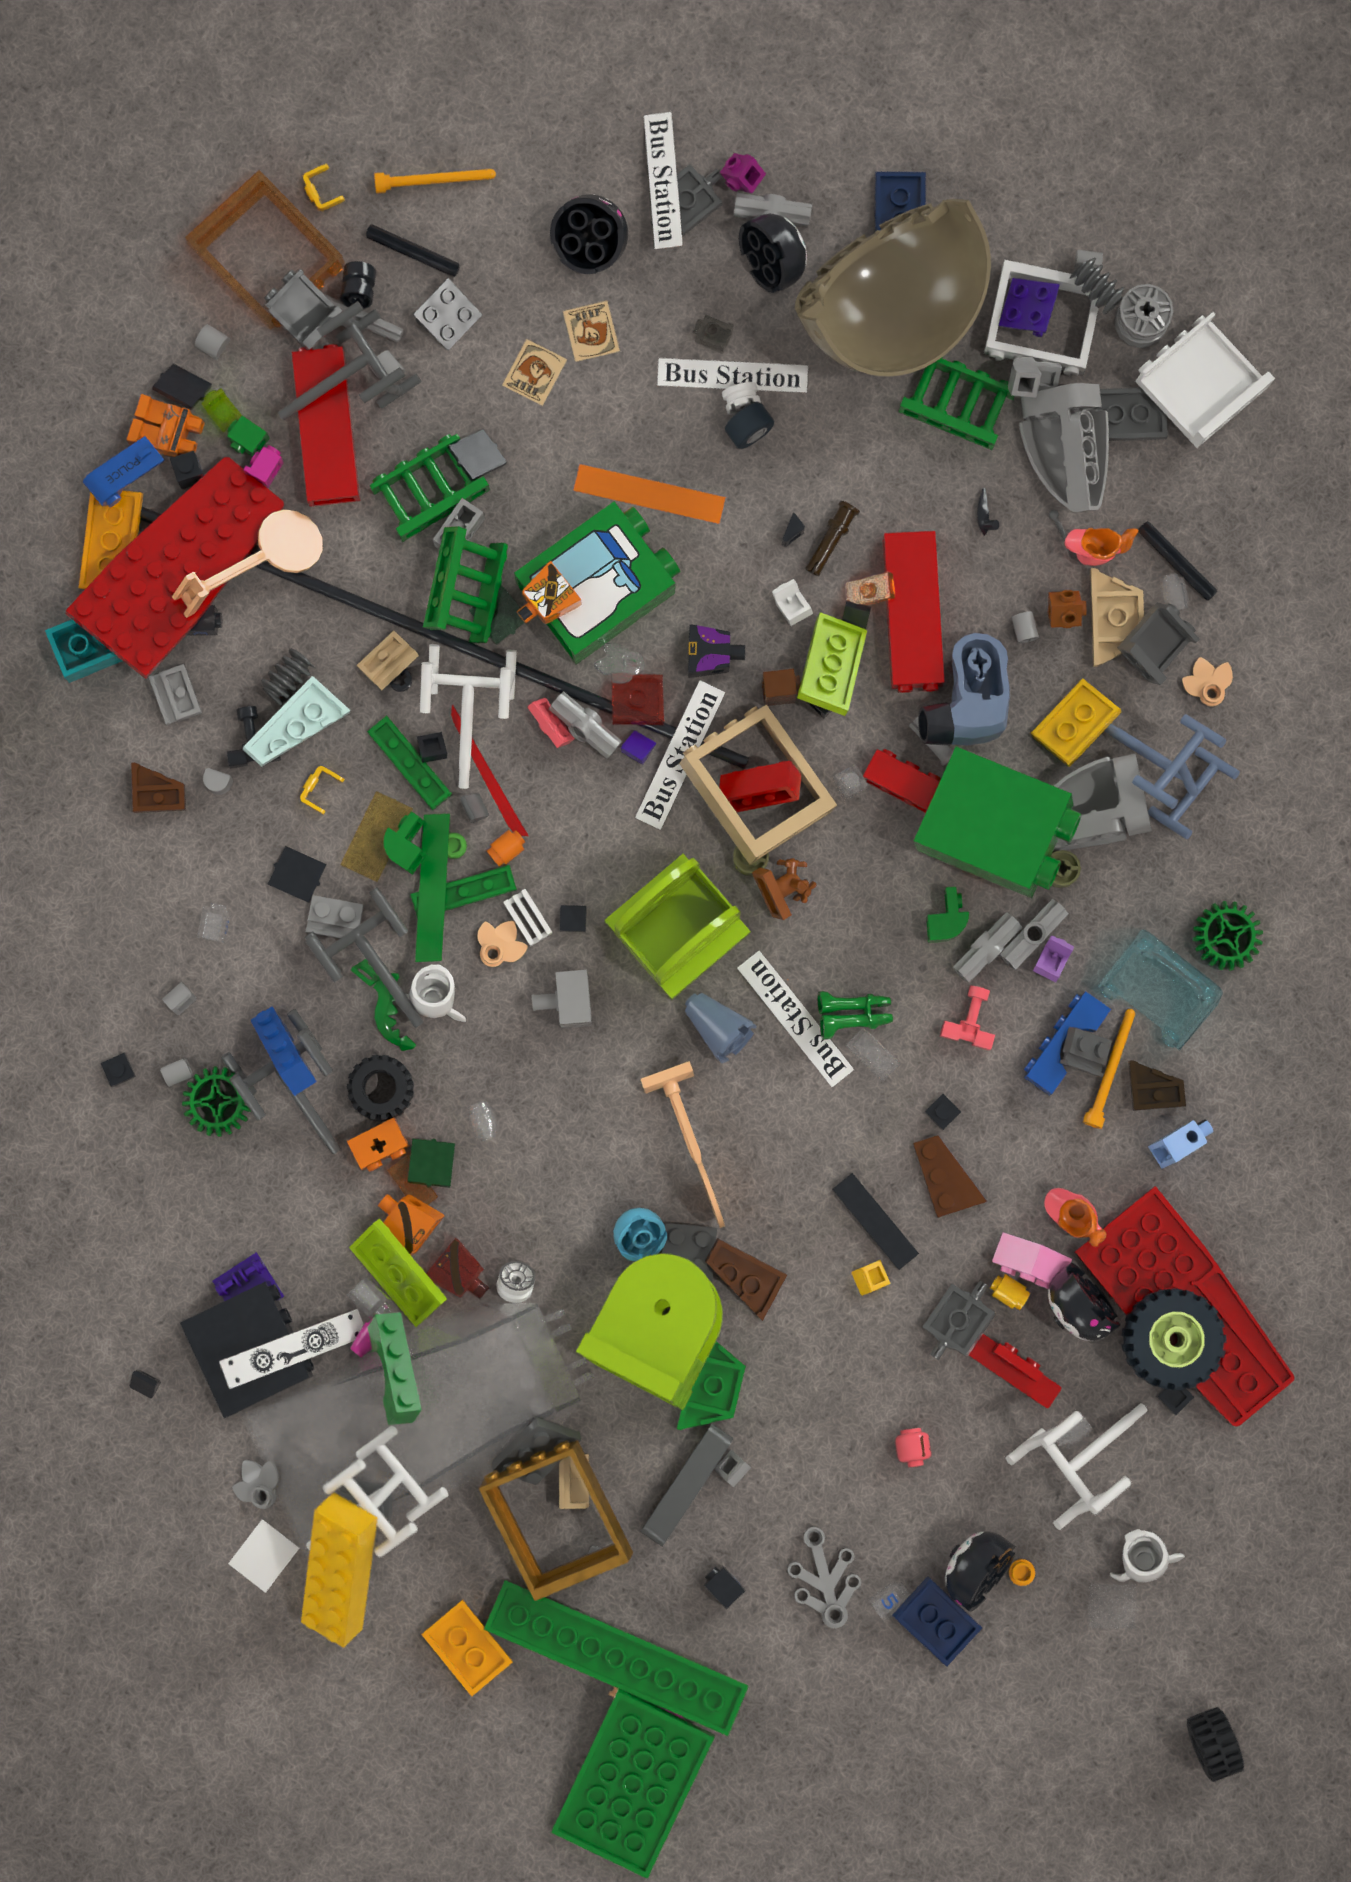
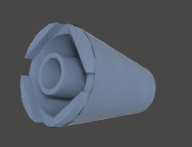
[685,993,757,1063]

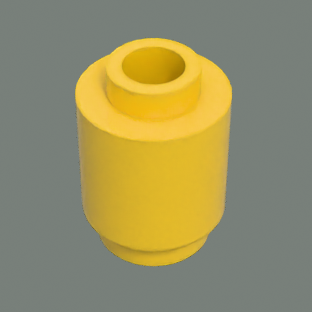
[990,1274,1030,1310]

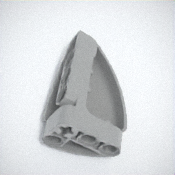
[1019,383,1109,512]
[1053,753,1152,852]

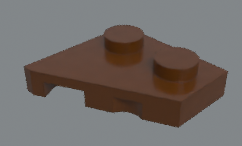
[131,762,186,813]

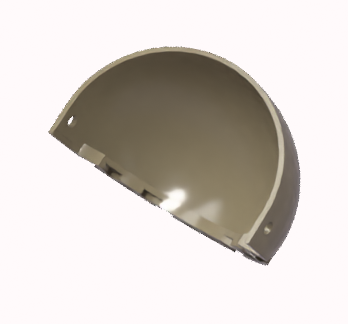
[795,199,991,376]

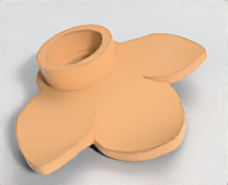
[1182,657,1233,707]
[477,921,528,967]

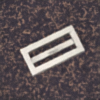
[503,889,552,947]

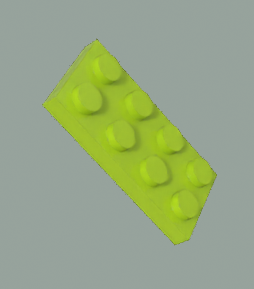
[797,612,867,716]
[349,1219,447,1327]

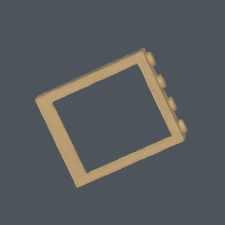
[679,704,837,865]

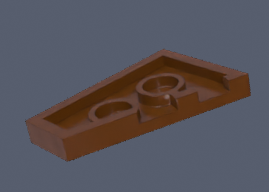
[913,1135,987,1218]
[705,1238,787,1321]

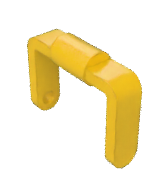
[303,164,345,211]
[300,766,345,815]

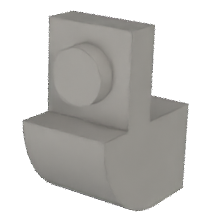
[1008,357,1062,398]

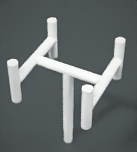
[420,644,517,789]
[1006,1403,1147,1530]
[306,1425,448,1557]

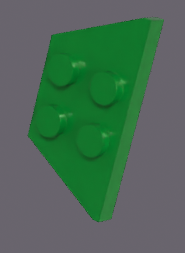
[677,1341,746,1430]

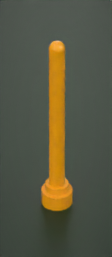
[374,169,496,194]
[1082,1009,1135,1129]

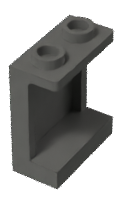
[262,269,342,350]
[1117,602,1199,685]

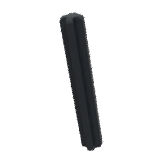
[366,224,460,277]
[1138,521,1217,601]

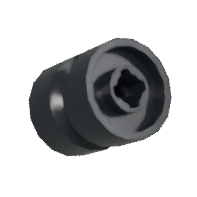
[340,261,376,309]

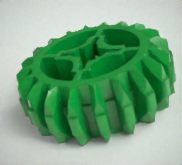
[1192,901,1263,971]
[182,1066,251,1137]

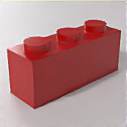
[861,749,941,813]
[719,760,801,813]

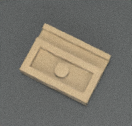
[357,631,419,691]

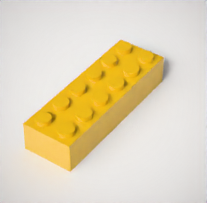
[301,1492,378,1648]

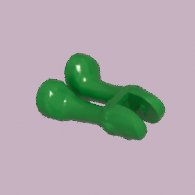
[817,991,893,1040]

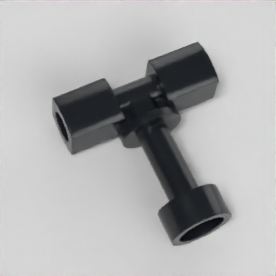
[227,706,281,769]

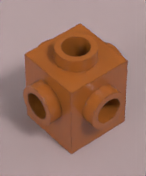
[1048,590,1087,628]

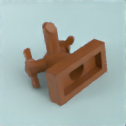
[752,858,817,920]

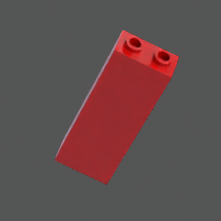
[292,344,360,507]
[883,531,944,693]

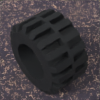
[347,1055,414,1121]
[1187,1707,1244,1782]

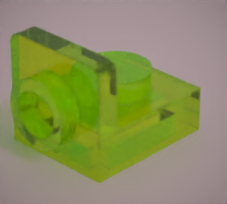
[201,388,242,433]

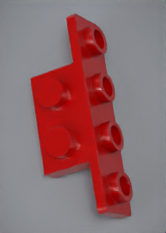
[968,1334,1062,1409]

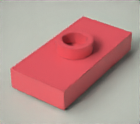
[527,698,575,748]

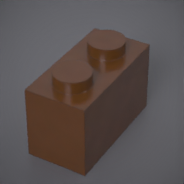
[761,668,801,706]

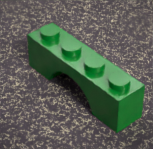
[368,1312,422,1425]

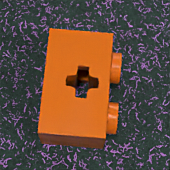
[347,1117,409,1172]

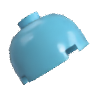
[613,1208,667,1261]

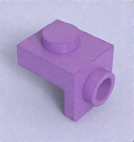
[1033,936,1074,983]

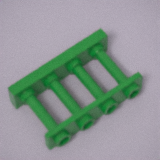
[899,357,1015,450]
[370,434,490,542]
[423,526,508,643]

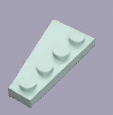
[243,676,351,767]

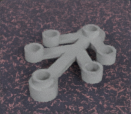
[787,1526,861,1628]

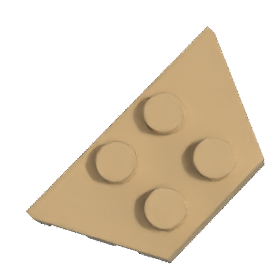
[1090,568,1144,667]

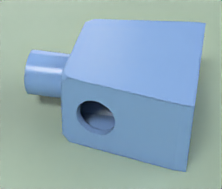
[1148,1119,1213,1169]

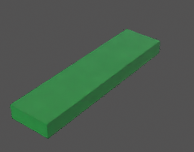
[367,716,452,811]
[410,865,517,919]

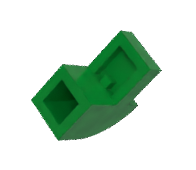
[384,811,427,875]
[926,887,969,943]

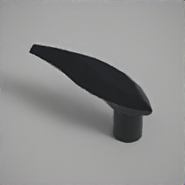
[977,488,999,536]

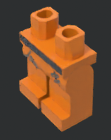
[126,394,205,457]

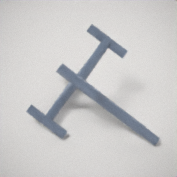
[1104,714,1240,839]

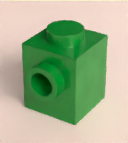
[227,415,270,457]

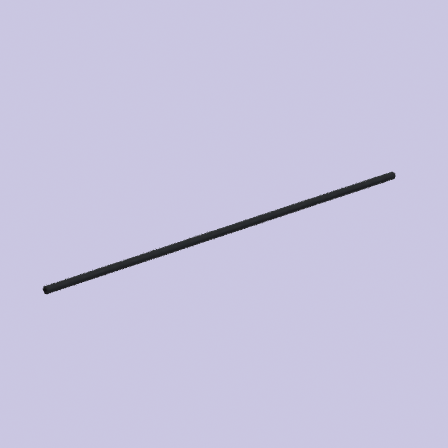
[140,506,749,769]

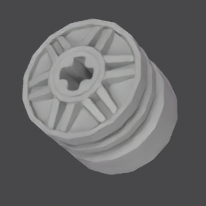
[1114,284,1173,348]

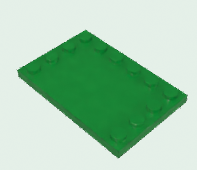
[551,1689,715,1879]

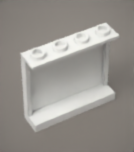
[1135,312,1275,448]

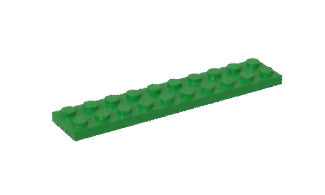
[484,1580,749,1736]

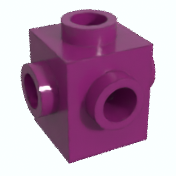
[720,153,766,194]

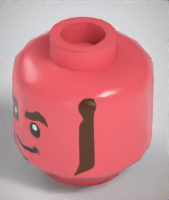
[895,1428,931,1467]

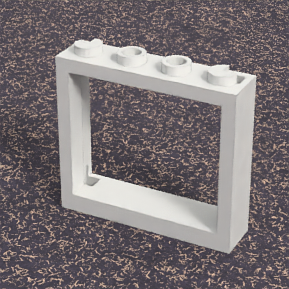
[984,260,1098,376]

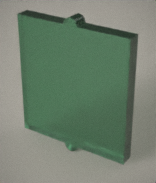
[469,584,524,645]

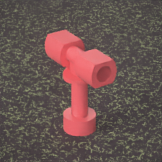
[940,985,995,1051]

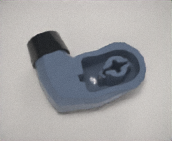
[918,633,1010,746]

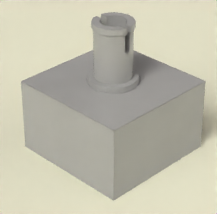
[532,970,592,1029]

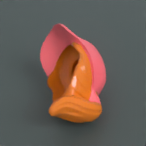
[1064,528,1138,566]
[1044,1188,1107,1246]

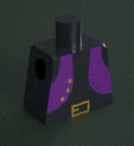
[688,624,745,678]

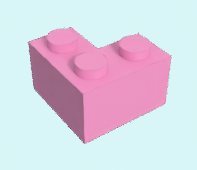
[992,1233,1072,1289]

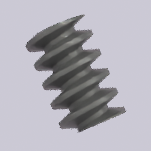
[1070,257,1124,315]
[261,648,316,706]

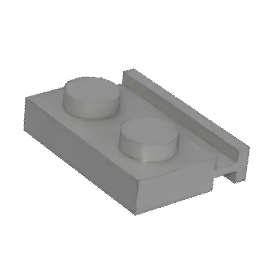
[149,664,202,726]
[305,895,364,942]

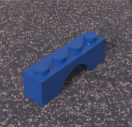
[1024,991,1111,1096]
[250,1006,317,1096]

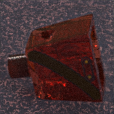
[426,1238,490,1300]

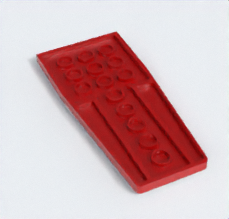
[65,457,284,679]
[1074,1186,1294,1427]

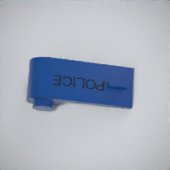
[83,436,164,507]

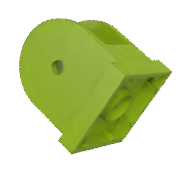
[604,854,751,1000]
[576,1254,723,1411]

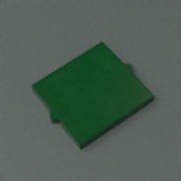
[407,1138,455,1188]

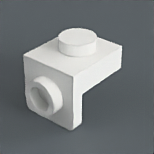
[772,579,813,626]

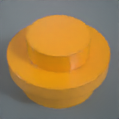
[1009,1559,1035,1586]

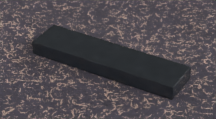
[832,1173,919,1270]

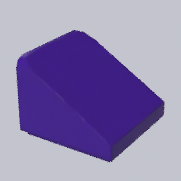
[620,730,656,765]

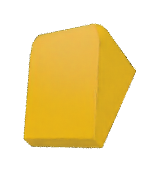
[851,1260,891,1296]

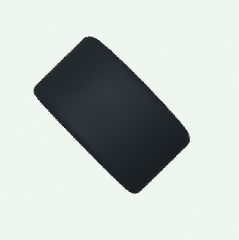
[725,402,774,449]

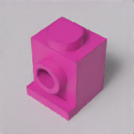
[244,445,284,488]

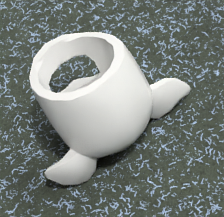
[405,965,466,1022]
[1110,1529,1185,1583]

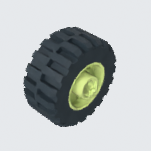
[1121,1289,1227,1390]

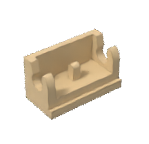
[559,1454,589,1509]

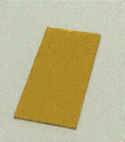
[340,791,413,882]

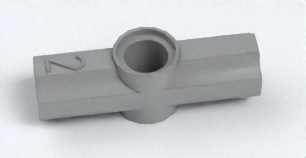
[734,193,812,228]
[549,691,622,759]
[999,899,1069,970]
[952,912,1023,983]

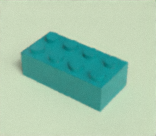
[45,619,123,683]

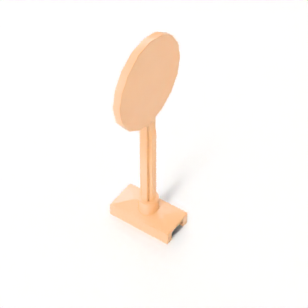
[172,510,323,618]
[641,1061,725,1228]

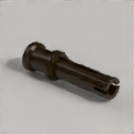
[805,500,860,577]

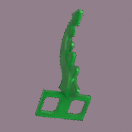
[351,959,416,1051]

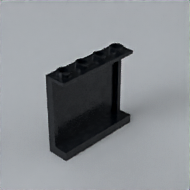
[180,1281,314,1418]

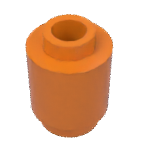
[486,829,525,867]

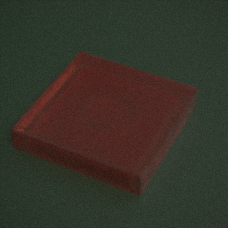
[611,674,664,725]

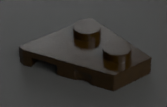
[1128,1060,1186,1111]

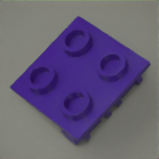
[999,278,1060,337]
[213,1252,284,1301]

